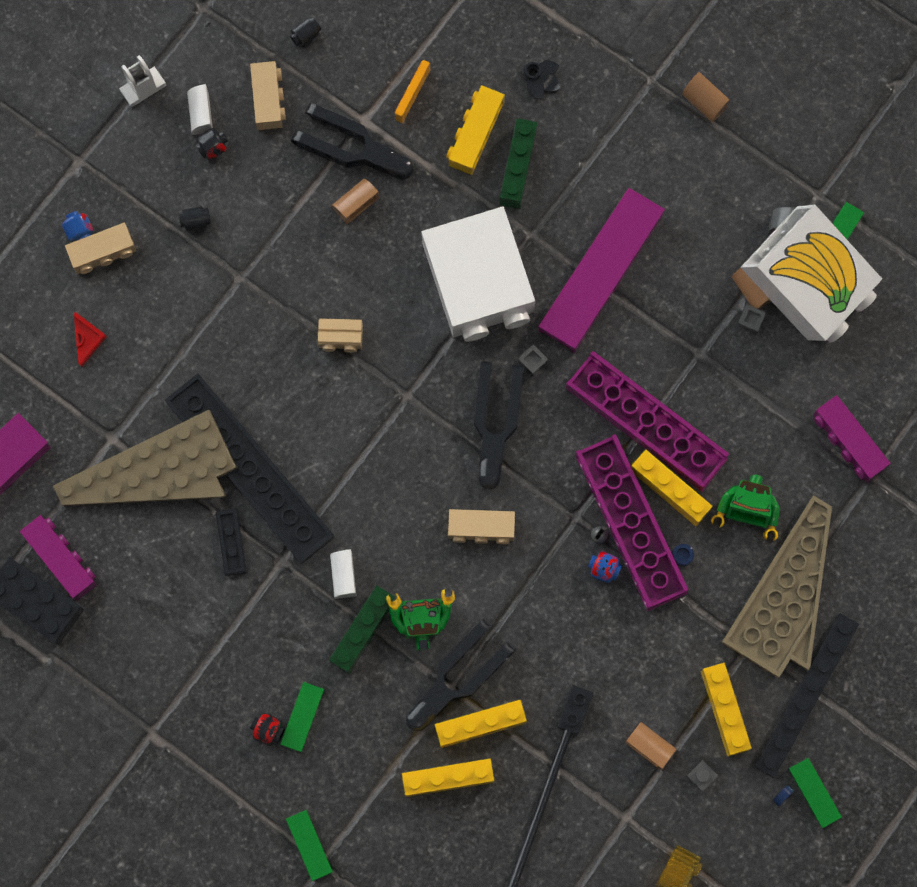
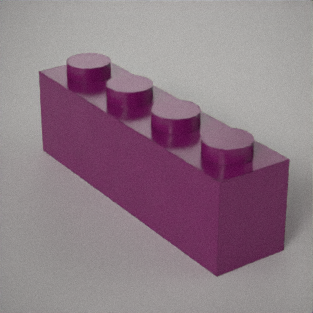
[813,395,891,483]
[20,515,97,601]

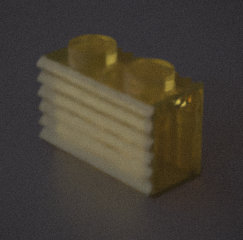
[655,845,703,887]

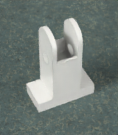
[119,55,167,108]

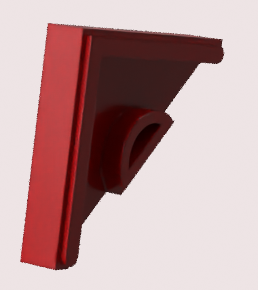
[73,312,107,367]

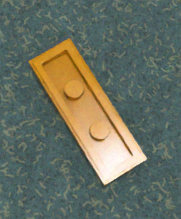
[395,60,430,124]

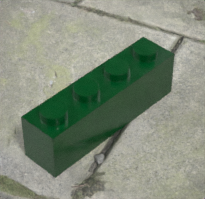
[500,118,537,209]
[329,585,396,674]

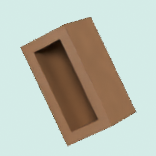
[682,72,729,123]
[331,179,379,225]
[732,268,772,309]
[625,722,676,770]

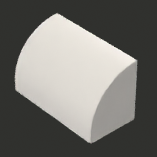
[187,84,213,135]
[330,549,356,599]

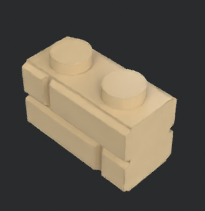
[318,319,363,352]

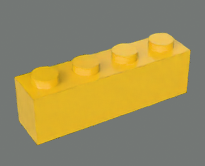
[446,85,505,175]
[631,450,712,527]
[701,662,752,757]
[435,700,527,748]
[402,758,494,797]

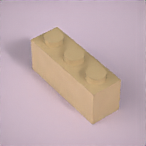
[250,61,286,130]
[65,222,136,274]
[448,509,515,544]

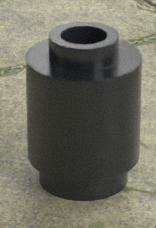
[290,17,322,47]
[179,206,211,231]

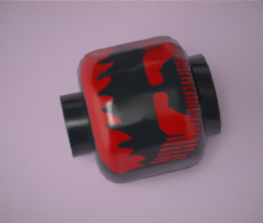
[196,128,228,159]
[250,713,285,746]

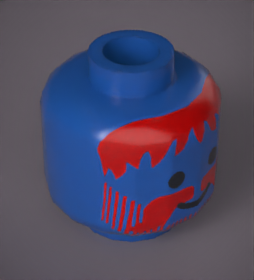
[62,211,94,242]
[588,551,622,583]

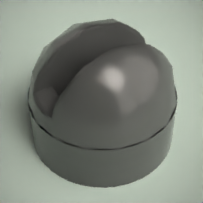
[591,526,609,544]

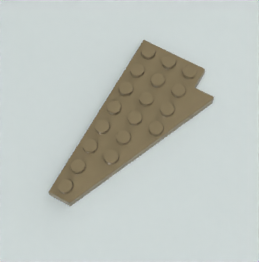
[53,410,237,506]
[722,495,832,678]

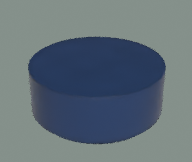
[672,544,694,567]
[773,785,794,807]

